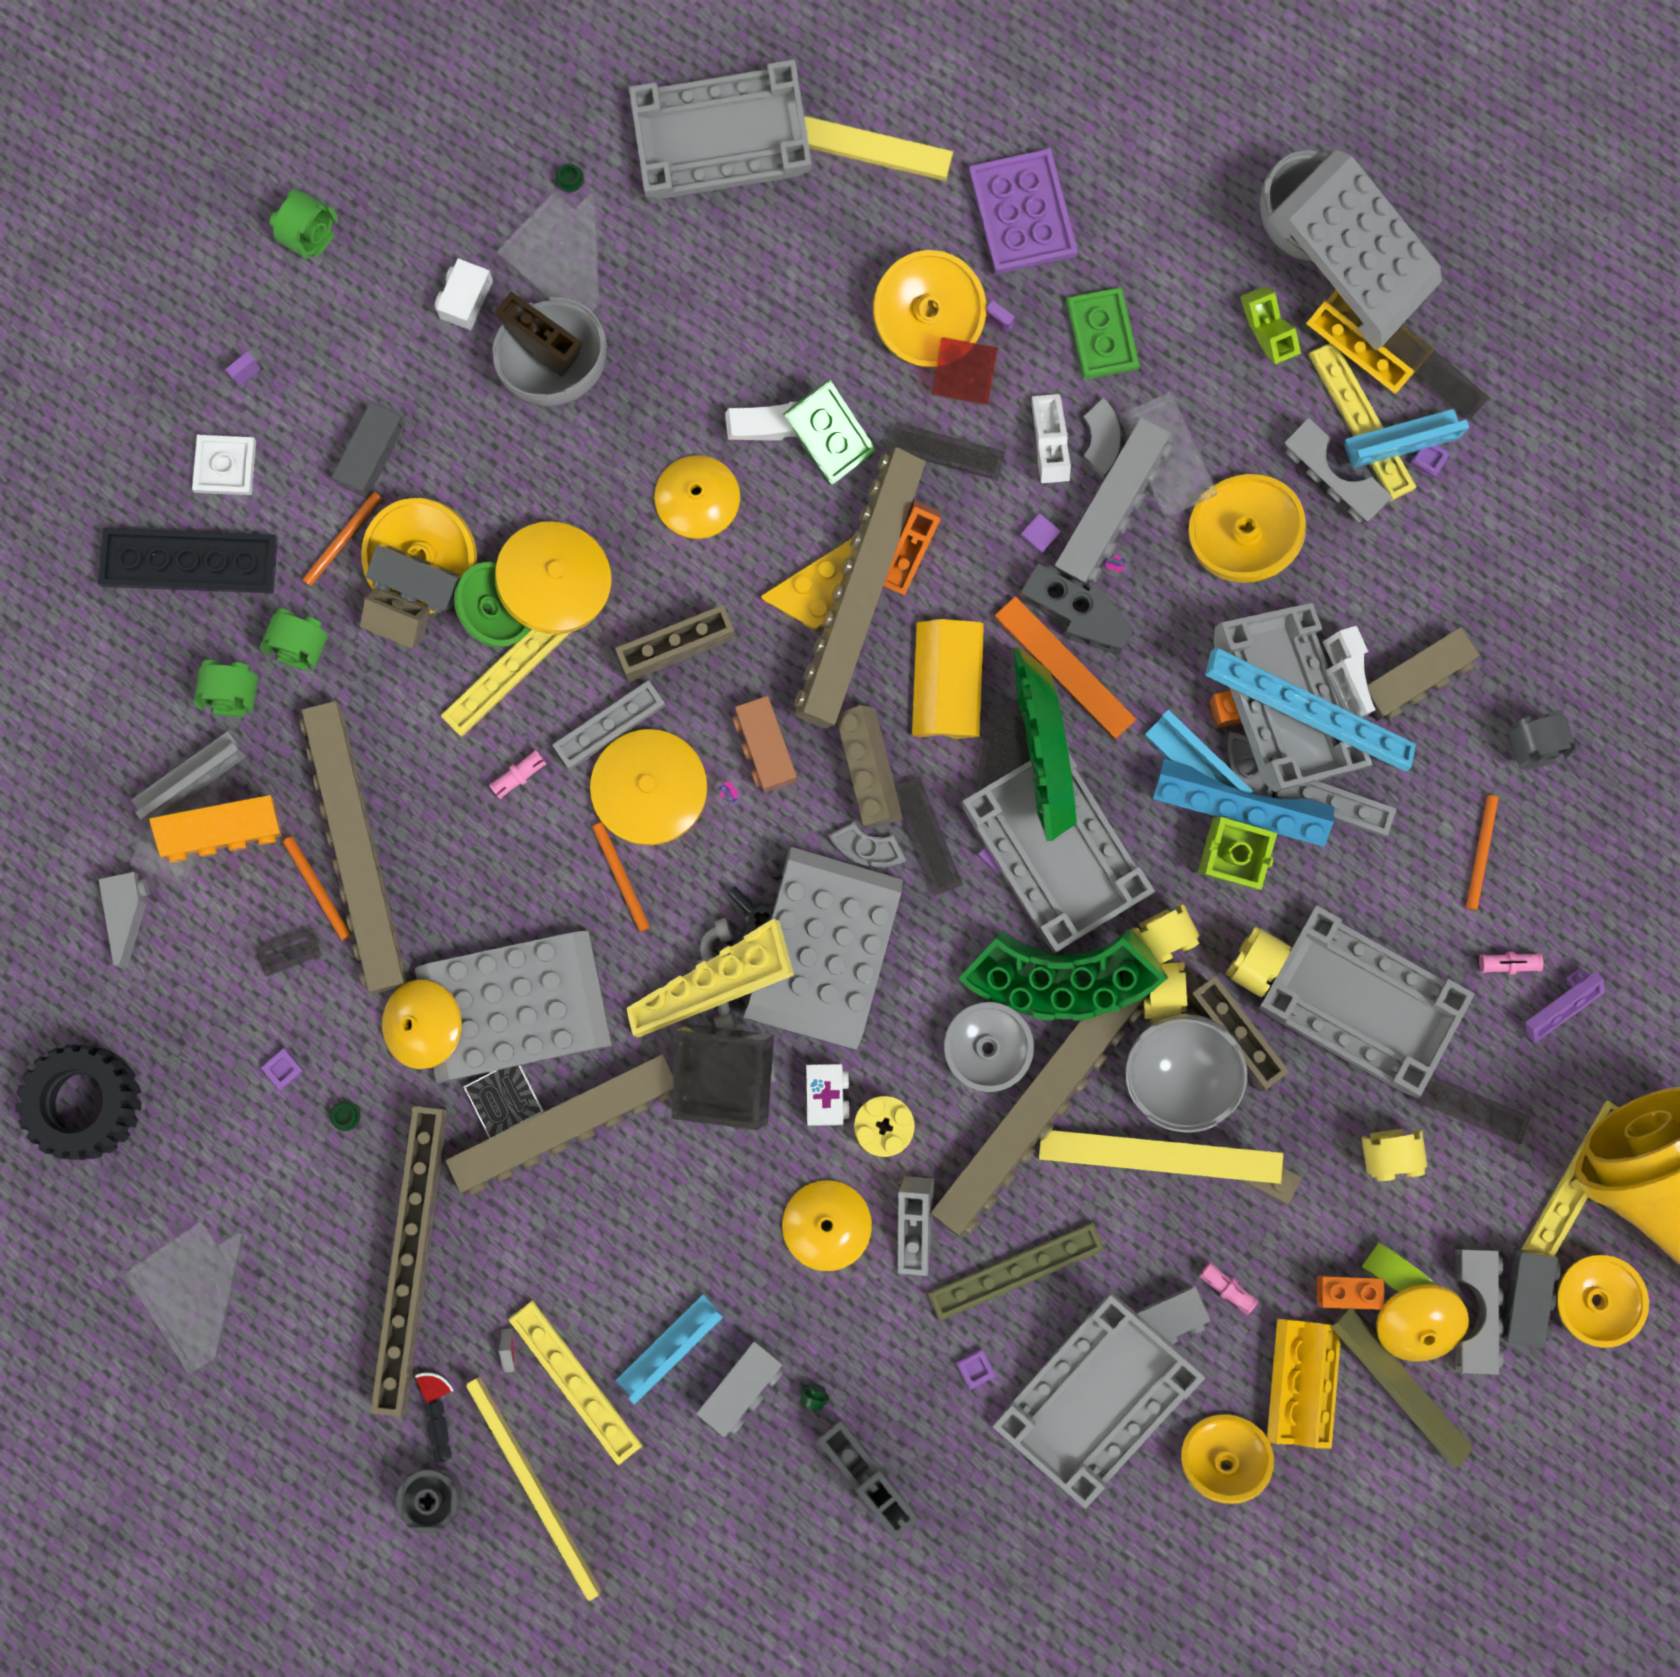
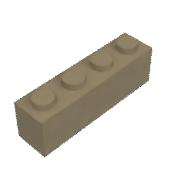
[615,605,736,682]
[1367,627,1480,722]
[837,705,903,828]
[1187,976,1289,1092]

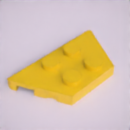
[761,539,852,631]

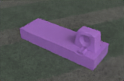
[1525,968,1605,1044]

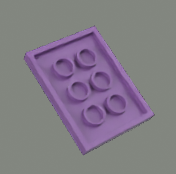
[969,148,1078,275]

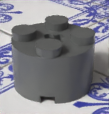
[1508,710,1577,770]
[396,1466,463,1534]

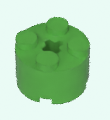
[269,189,337,259]
[260,608,328,670]
[193,660,258,717]

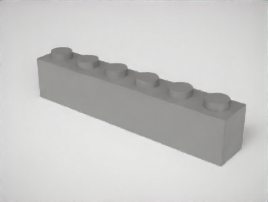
[1055,418,1174,589]

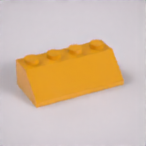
[149,795,282,863]

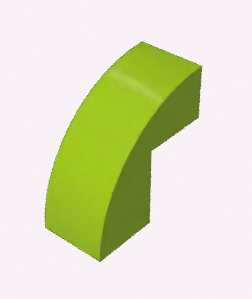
[1240,286,1301,364]
[1361,1243,1439,1293]

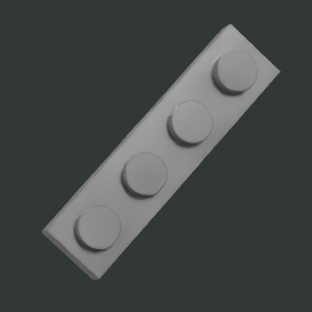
[552,680,666,771]
[1275,781,1397,837]

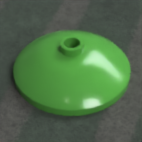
[454,562,530,647]

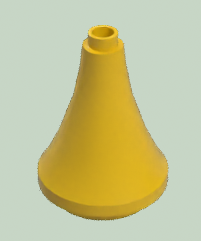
[1575,1087,1680,1265]

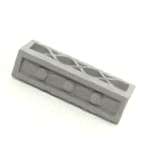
[131,731,247,825]

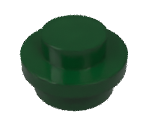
[556,164,584,192]
[330,1101,361,1131]
[800,1383,830,1410]

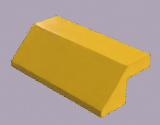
[1306,290,1433,394]
[912,619,984,739]
[1267,1319,1341,1448]

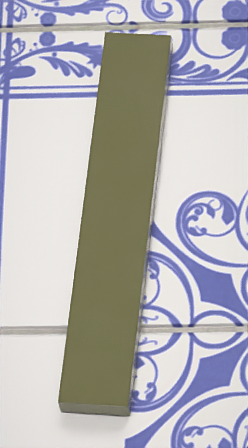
[928,1222,1105,1321]
[1331,1308,1473,1469]

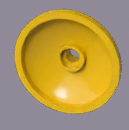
[654,455,740,539]
[382,980,462,1069]
[782,1180,872,1271]
[1556,1255,1649,1348]
[1376,1284,1469,1362]
[1181,1414,1274,1504]

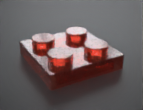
[931,337,998,405]

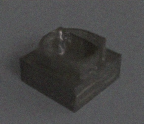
[671,1024,774,1130]

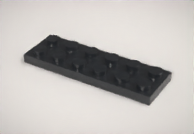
[98,528,278,594]

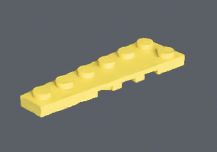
[626,919,794,1038]

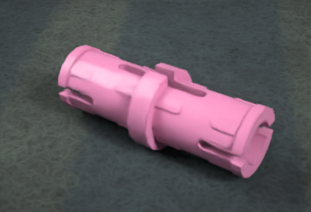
[489,749,547,799]
[1479,951,1543,975]
[1199,1262,1258,1315]

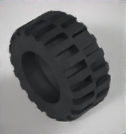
[16,1044,142,1160]

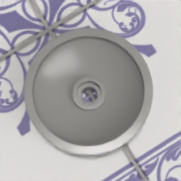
[944,1002,1034,1092]

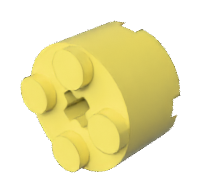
[1130,903,1200,964]
[1225,927,1292,997]
[1144,962,1187,1023]
[854,1096,915,1157]
[1361,1129,1428,1181]

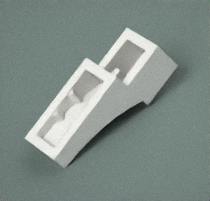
[1031,394,1071,483]
[725,402,798,440]
[1323,626,1375,718]

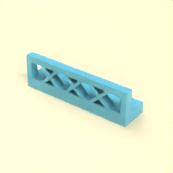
[1343,409,1469,469]
[1144,710,1253,793]
[616,1294,724,1405]

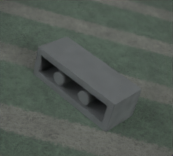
[331,402,405,499]
[365,544,461,613]
[1501,1248,1561,1349]

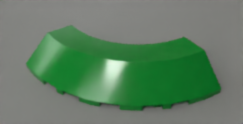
[1013,647,1077,841]
[958,929,1168,1021]

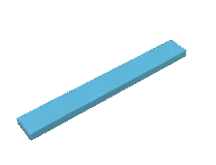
[1205,647,1416,772]

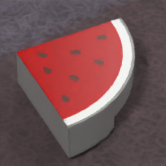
[499,1328,515,1373]
[415,1372,456,1403]

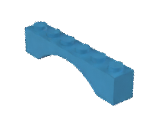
[1153,759,1334,847]

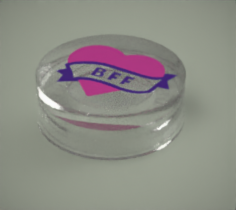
[1100,549,1130,579]
[713,778,743,808]

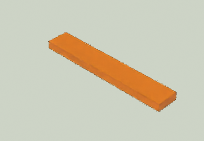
[994,596,1137,740]

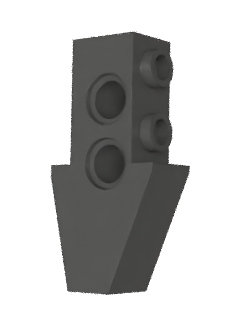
[1019,563,1134,655]
[817,1421,920,1540]

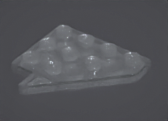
[497,192,600,313]
[124,1221,244,1375]

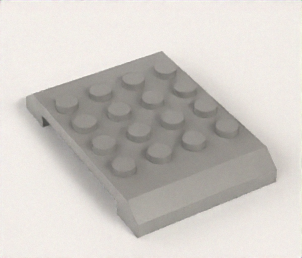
[629,59,812,199]
[1267,150,1442,350]
[1214,603,1372,792]
[961,754,1155,953]
[742,847,903,1050]
[1259,905,1475,1098]
[415,931,612,1084]
[993,1292,1206,1509]

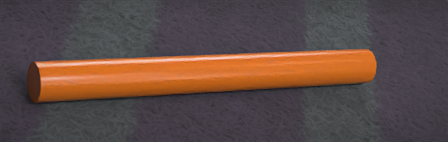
[302,491,383,587]
[1466,795,1499,911]
[592,822,650,933]
[283,836,352,941]

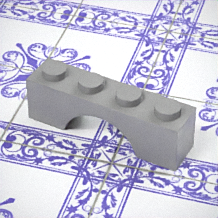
[1284,418,1393,523]
[1455,1249,1504,1375]

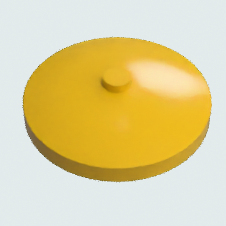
[873,250,986,367]
[1189,474,1306,583]
[361,498,477,614]
[495,521,611,634]
[590,729,707,846]

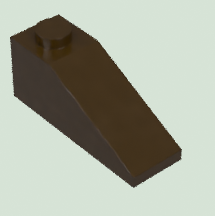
[494,291,582,377]

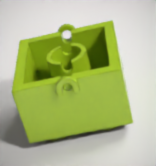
[1197,817,1277,890]

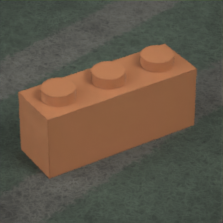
[732,696,797,793]

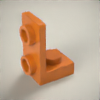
[1317,1276,1384,1310]

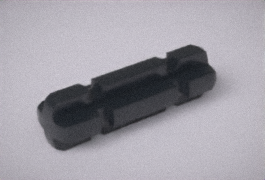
[425,1400,452,1462]

